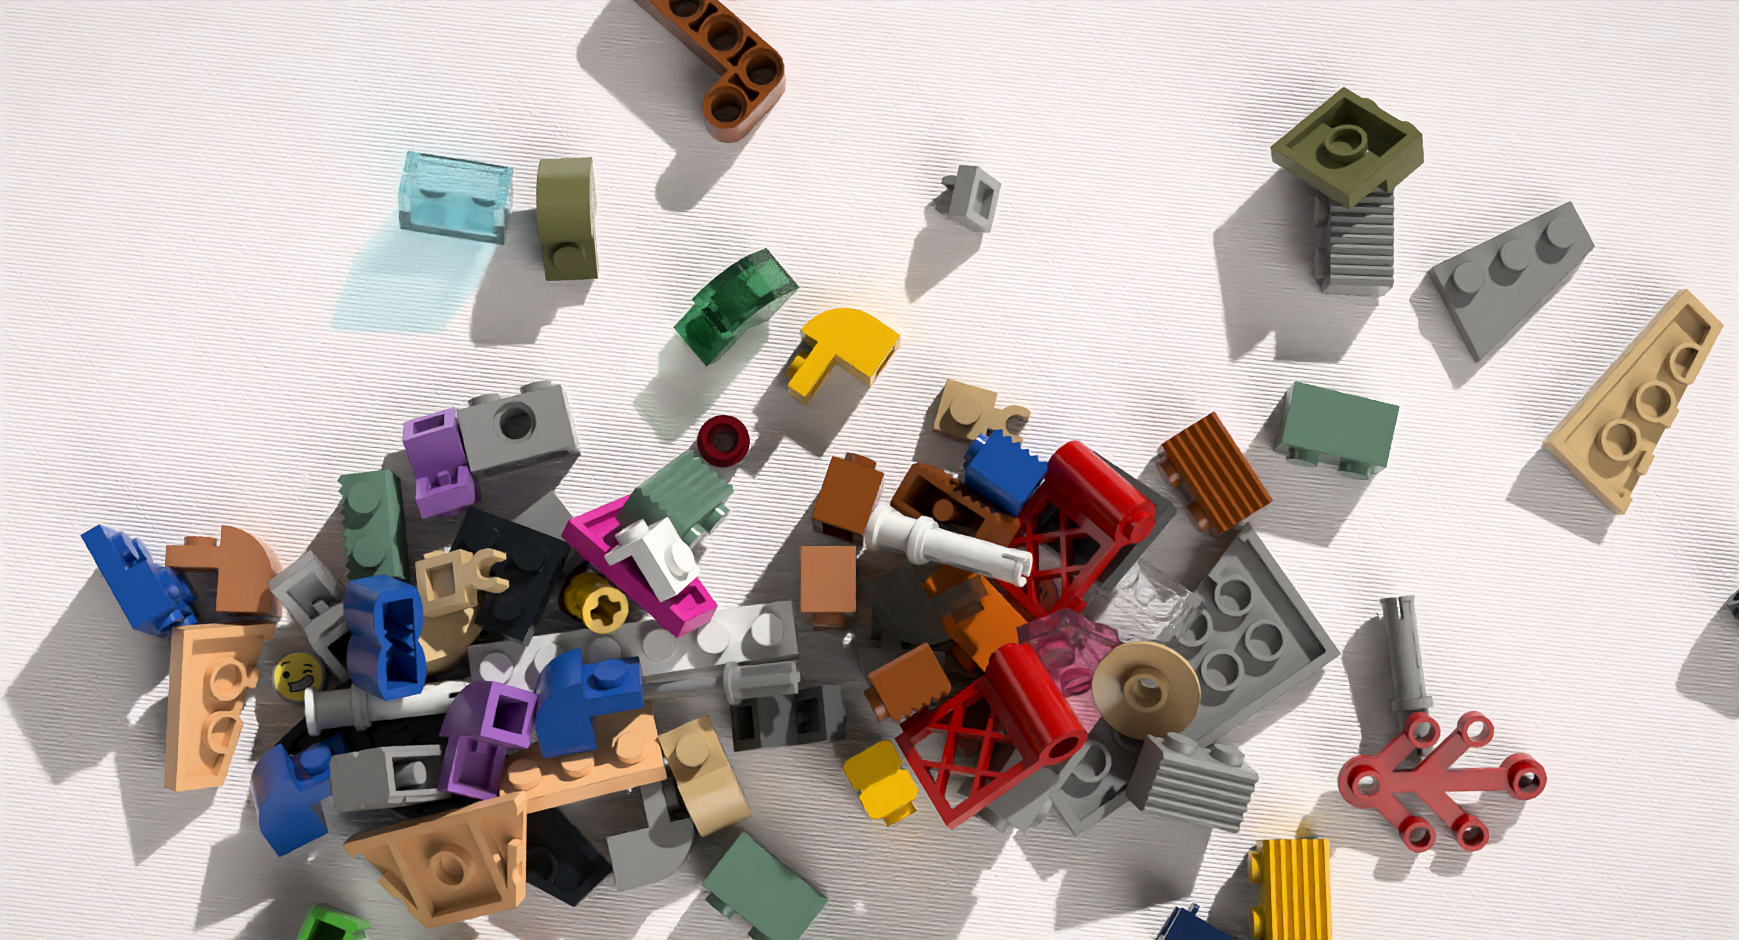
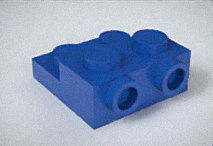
[80,524,200,640]

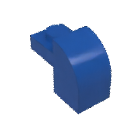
[536,648,644,758]
[250,732,351,858]

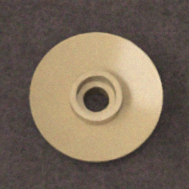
[1092,641,1201,741]

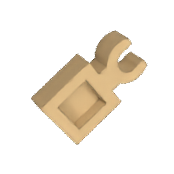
[932,379,1031,445]
[415,548,509,618]

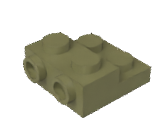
[1270,87,1424,210]

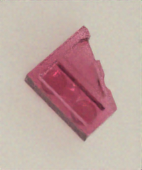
[1016,608,1142,698]

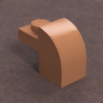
[165,525,283,617]

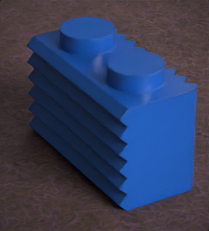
[962,429,1048,518]

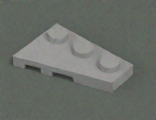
[1428,201,1595,363]

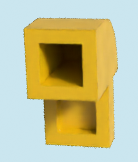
[785,308,901,406]

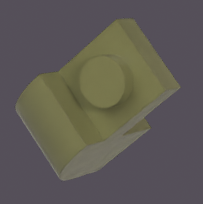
[536,157,599,281]

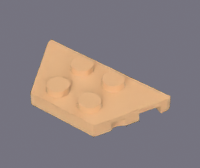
[343,790,527,929]

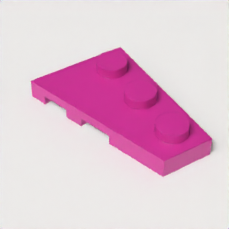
[561,493,718,638]

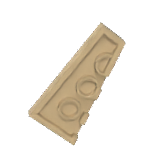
[1542,289,1724,515]

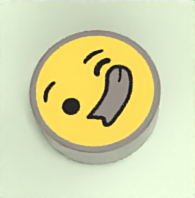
[271,650,329,705]

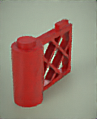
[994,440,1156,632]
[894,643,1088,830]

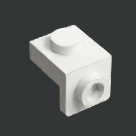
[604,517,701,603]

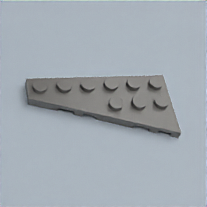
[1049,522,1341,837]

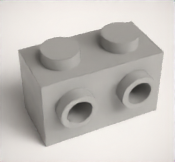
[957,742,1062,834]

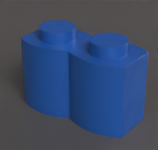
[343,574,427,701]

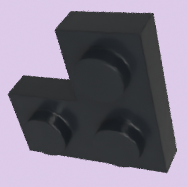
[449,506,572,647]

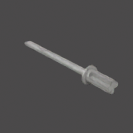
[643,661,801,705]

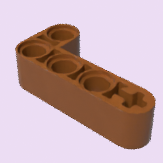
[634,0,786,143]

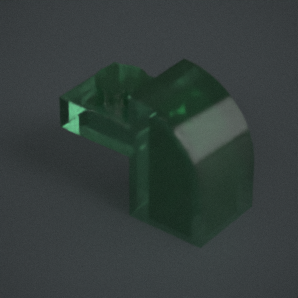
[674,248,800,367]

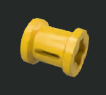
[564,572,628,634]

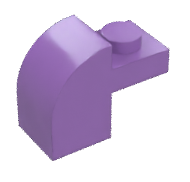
[402,407,482,519]
[437,681,539,801]

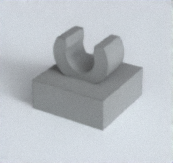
[935,165,1002,233]

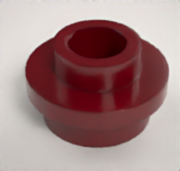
[697,415,750,468]

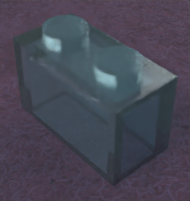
[398,151,513,245]

